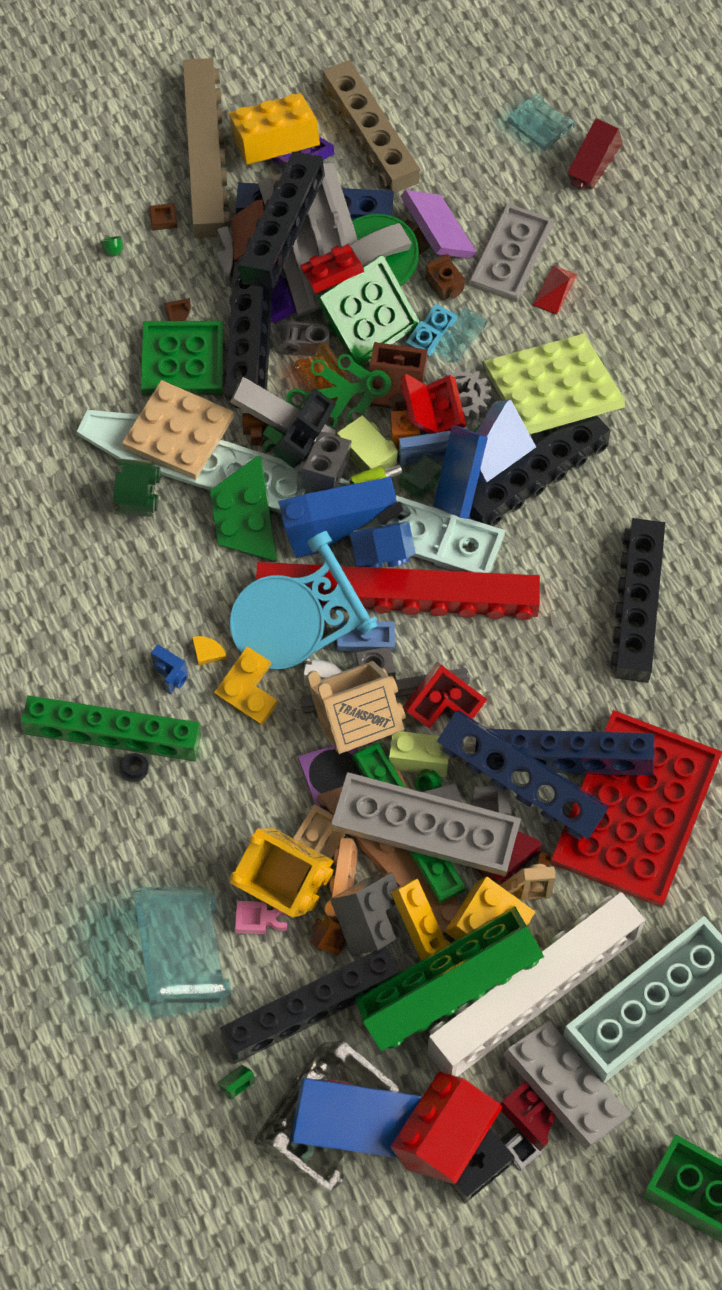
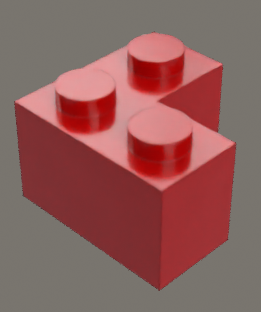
[403,662,488,729]

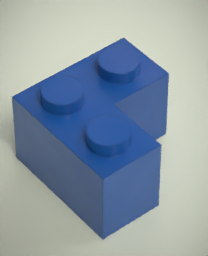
[350,521,416,568]

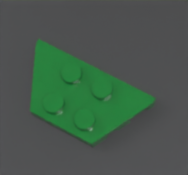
[210,456,278,562]

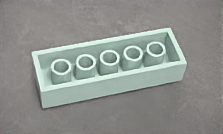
[563,916,722,1083]

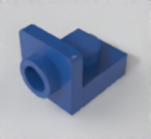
[151,644,188,694]

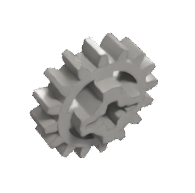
[437,367,491,423]

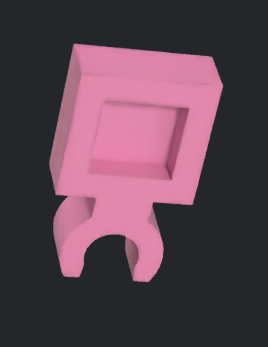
[235,901,288,935]

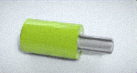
[349,465,402,485]

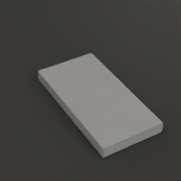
[468,203,555,302]

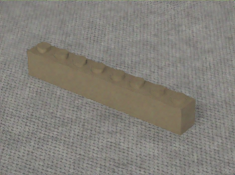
[183,58,230,238]

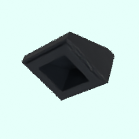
[500,1126,543,1171]

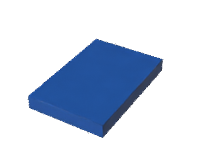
[433,425,488,519]

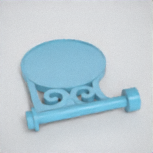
[230,531,378,670]

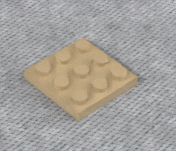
[122,380,234,480]

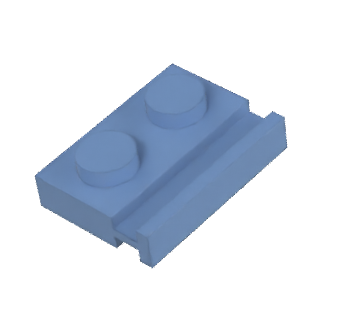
[398,431,451,467]

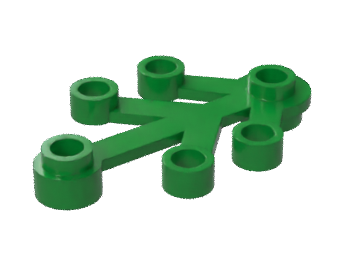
[286,354,391,429]

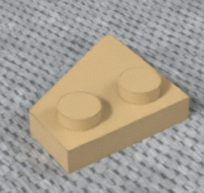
[499,864,556,900]

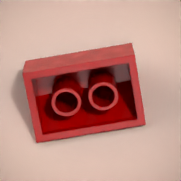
[391,1072,502,1184]

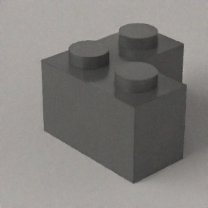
[330,872,399,956]

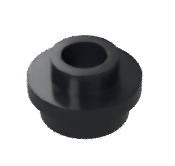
[120,753,149,782]

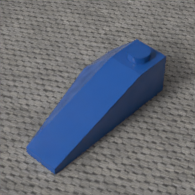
[278,477,397,558]

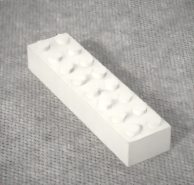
[427,892,645,1076]

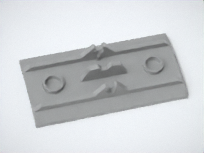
[258,163,358,317]

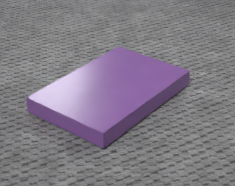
[401,190,476,258]

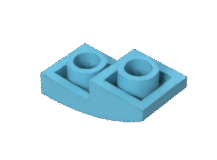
[406,304,459,357]

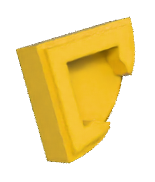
[192,636,227,665]

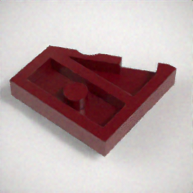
[500,1081,556,1152]

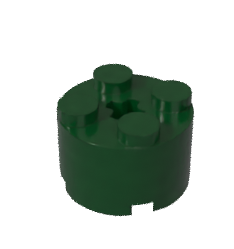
[114,459,161,517]

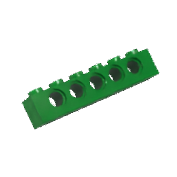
[21,695,201,762]

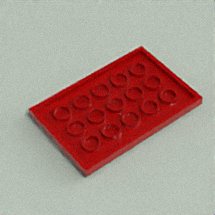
[550,710,722,908]

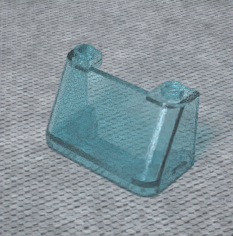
[133,887,231,1019]

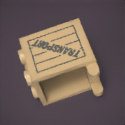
[307,661,406,754]

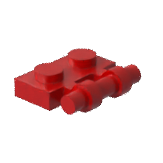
[300,243,364,294]

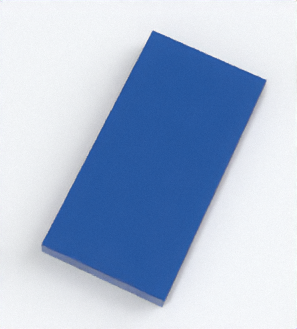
[290,1077,423,1158]

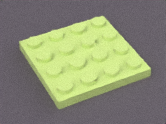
[484,333,625,434]

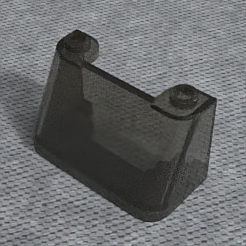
[254,1041,399,1192]

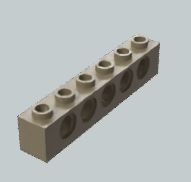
[320,60,420,193]

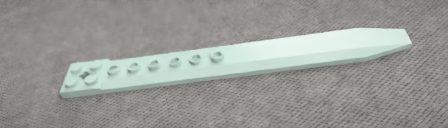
[77,410,505,573]

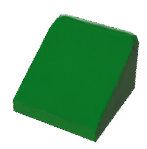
[218,1065,255,1100]

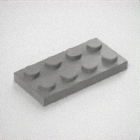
[503,1021,632,1150]

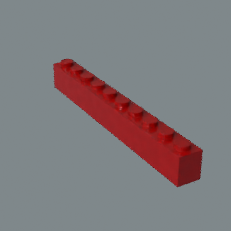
[256,562,540,620]

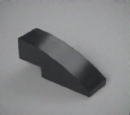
[272,388,336,468]

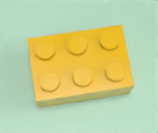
[228,93,320,165]

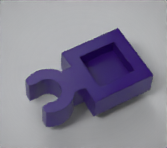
[271,275,296,324]

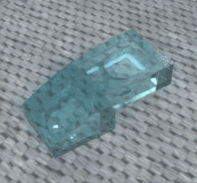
[435,307,488,362]

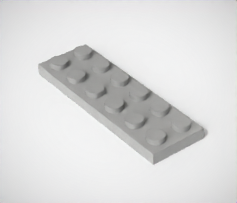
[331,772,521,876]

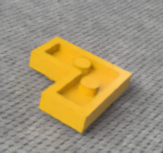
[214,646,279,725]

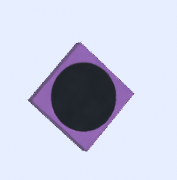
[298,746,362,809]

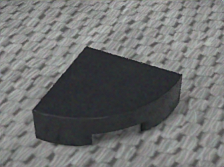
[376,501,412,525]

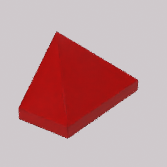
[533,265,577,315]

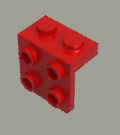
[400,374,467,434]

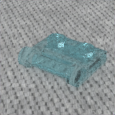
[508,93,576,151]

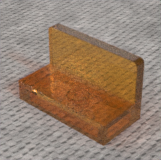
[293,343,352,403]

